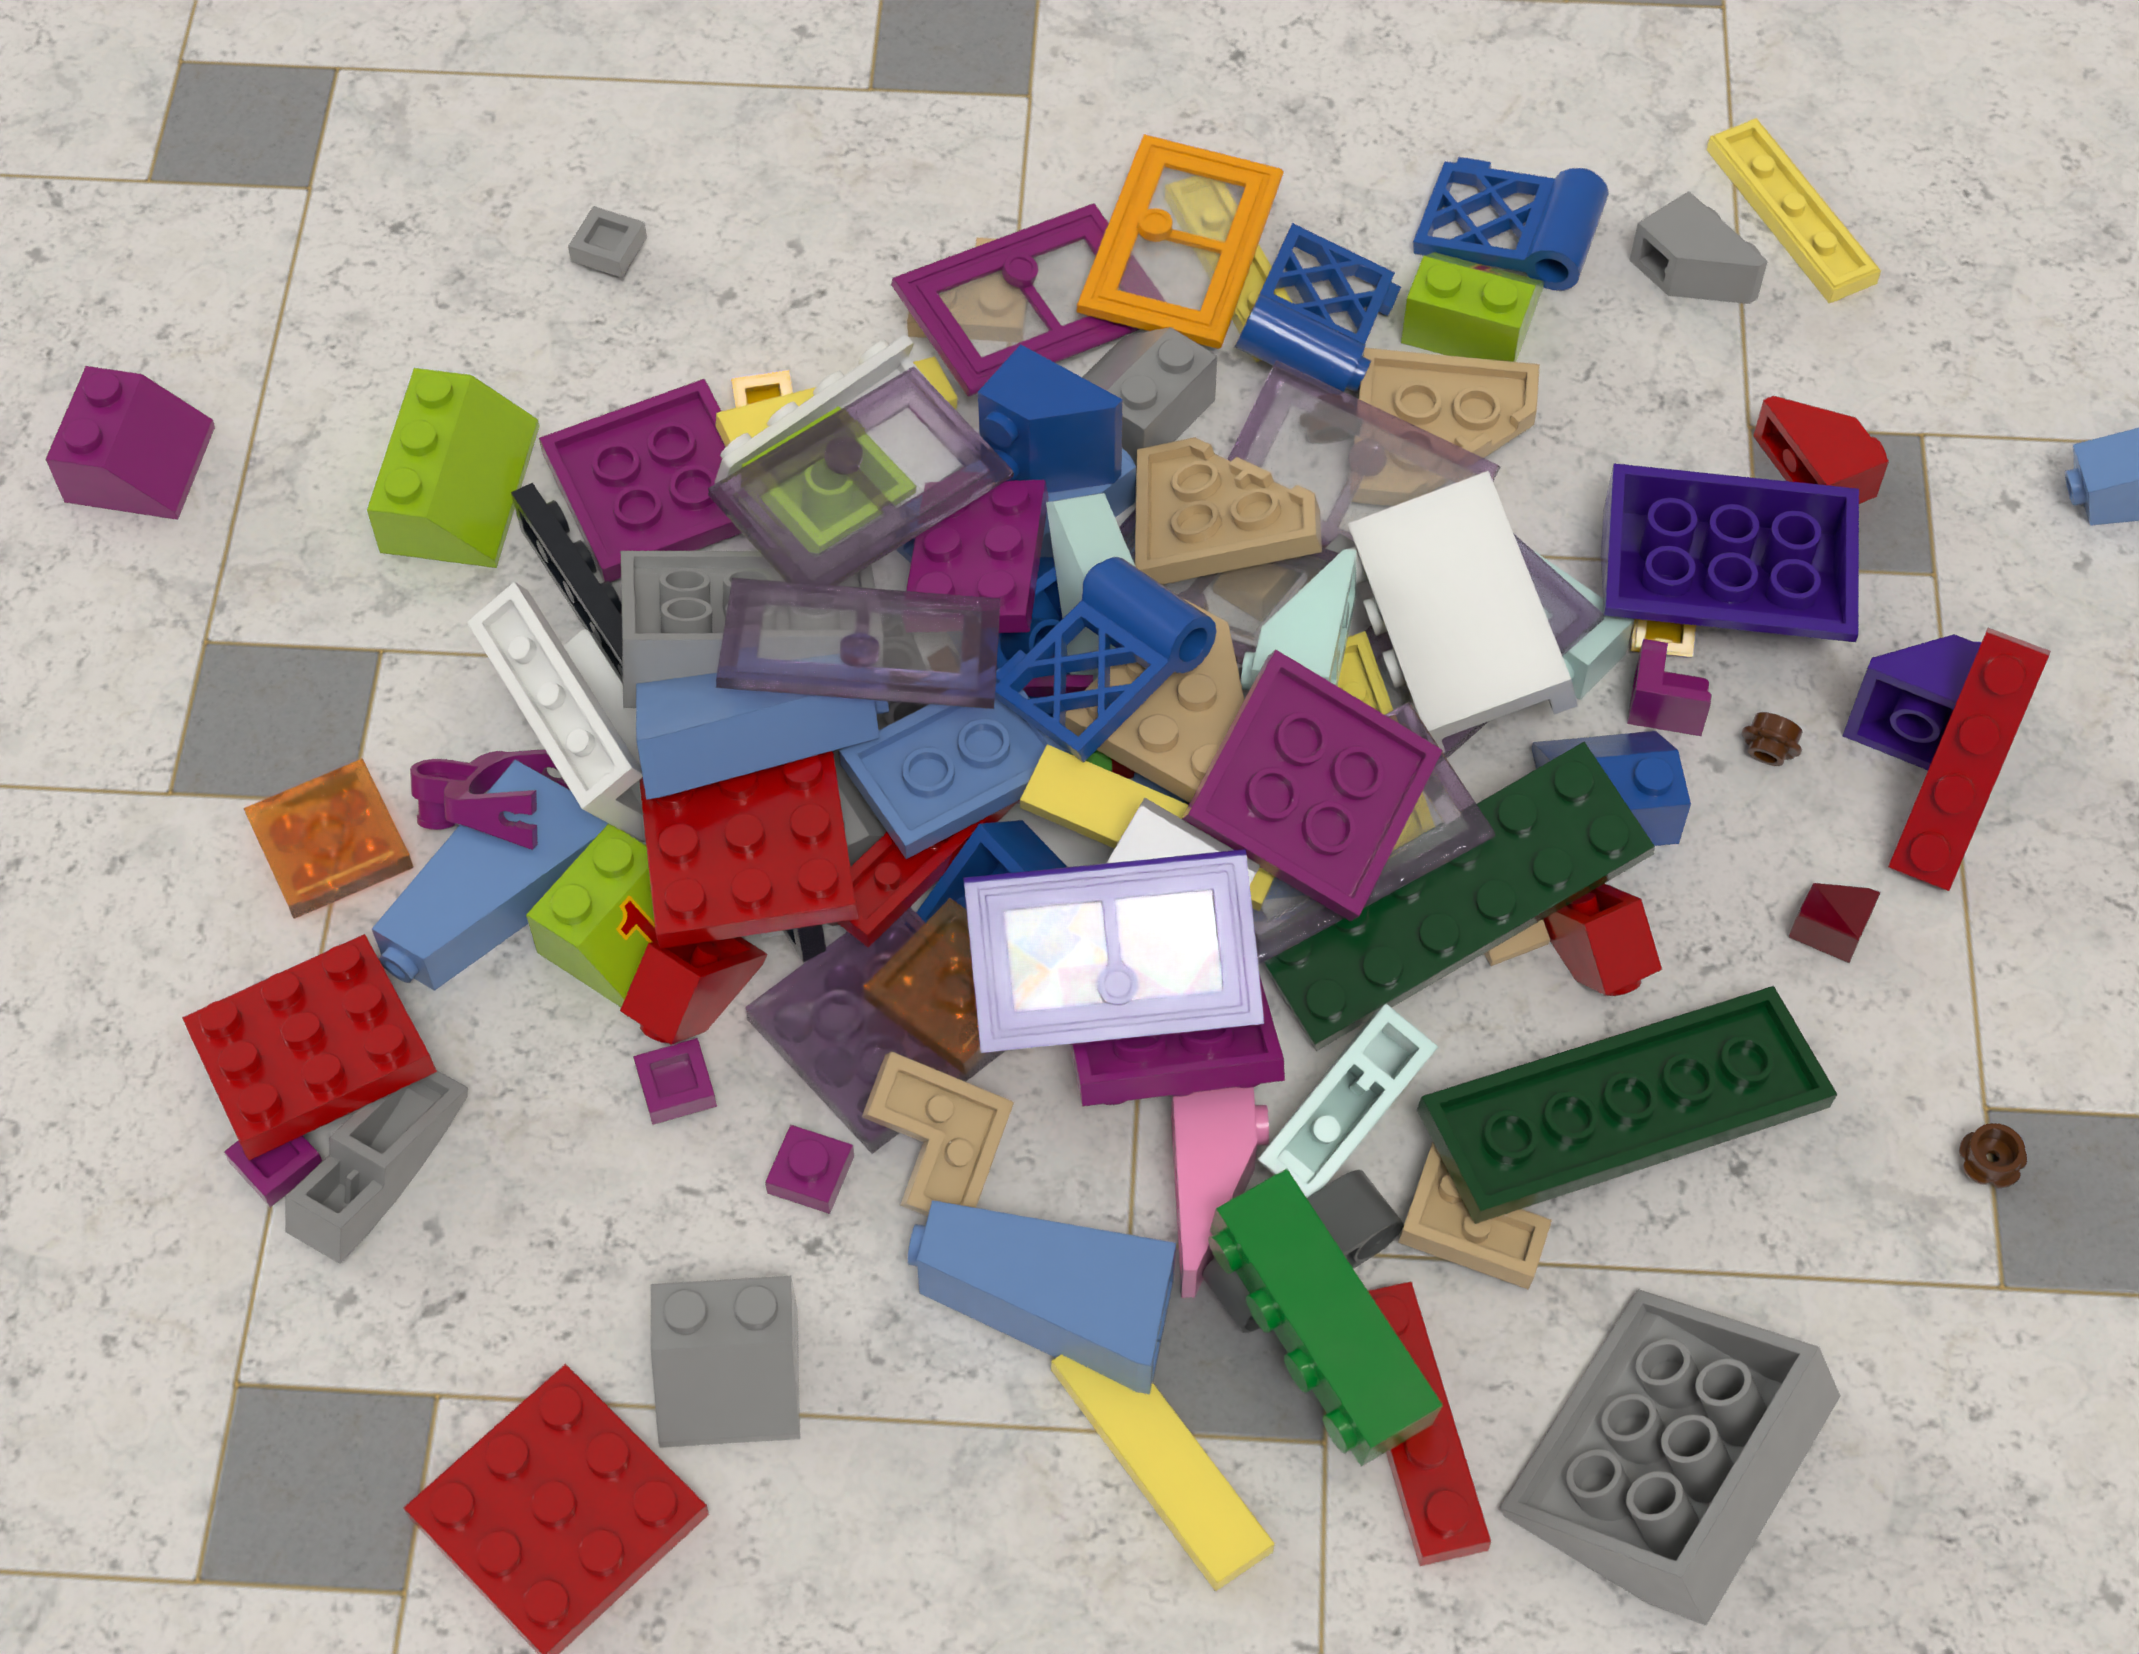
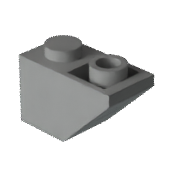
[1630,191,1768,304]

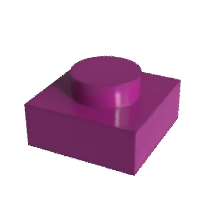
[633,1038,717,1125]
[765,1125,854,1214]
[224,1135,322,1207]

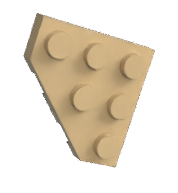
[1349,348,1540,506]
[1135,437,1322,584]
[1065,597,1245,803]

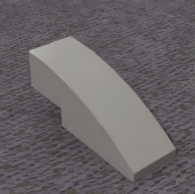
[285,1070,468,1264]

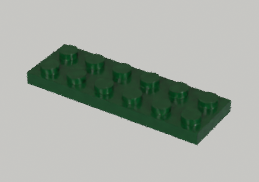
[1255,741,1655,1051]
[1417,986,1838,1224]

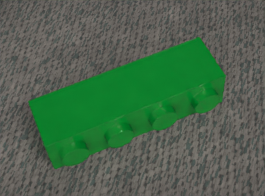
[1208,1168,1443,1467]

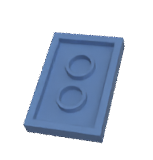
[839,669,1070,859]

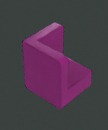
[1627,639,1712,736]

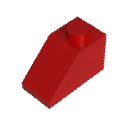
[1753,396,1889,504]
[1543,883,1662,996]
[620,937,768,1045]

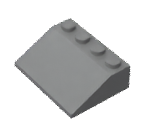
[621,551,883,708]
[1500,1289,1840,1625]

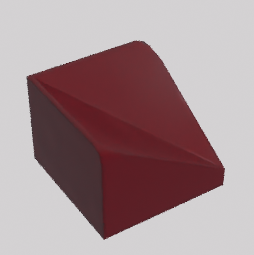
[1789,883,1881,963]

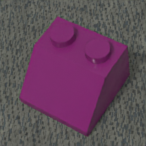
[46,366,215,520]

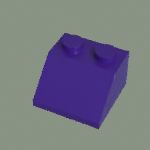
[1842,634,1982,770]

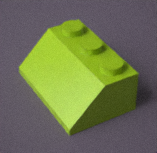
[367,368,540,568]

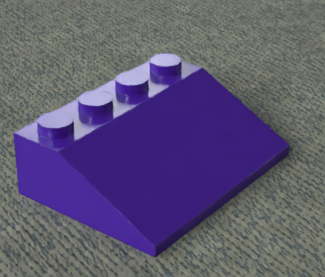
[1601,463,1859,642]

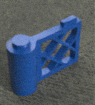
[1413,157,1609,291]
[1235,223,1401,396]
[992,557,1217,762]

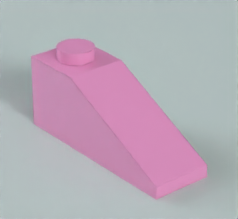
[1171,1087,1269,1298]

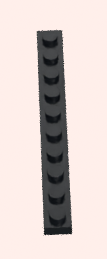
[511,482,827,962]

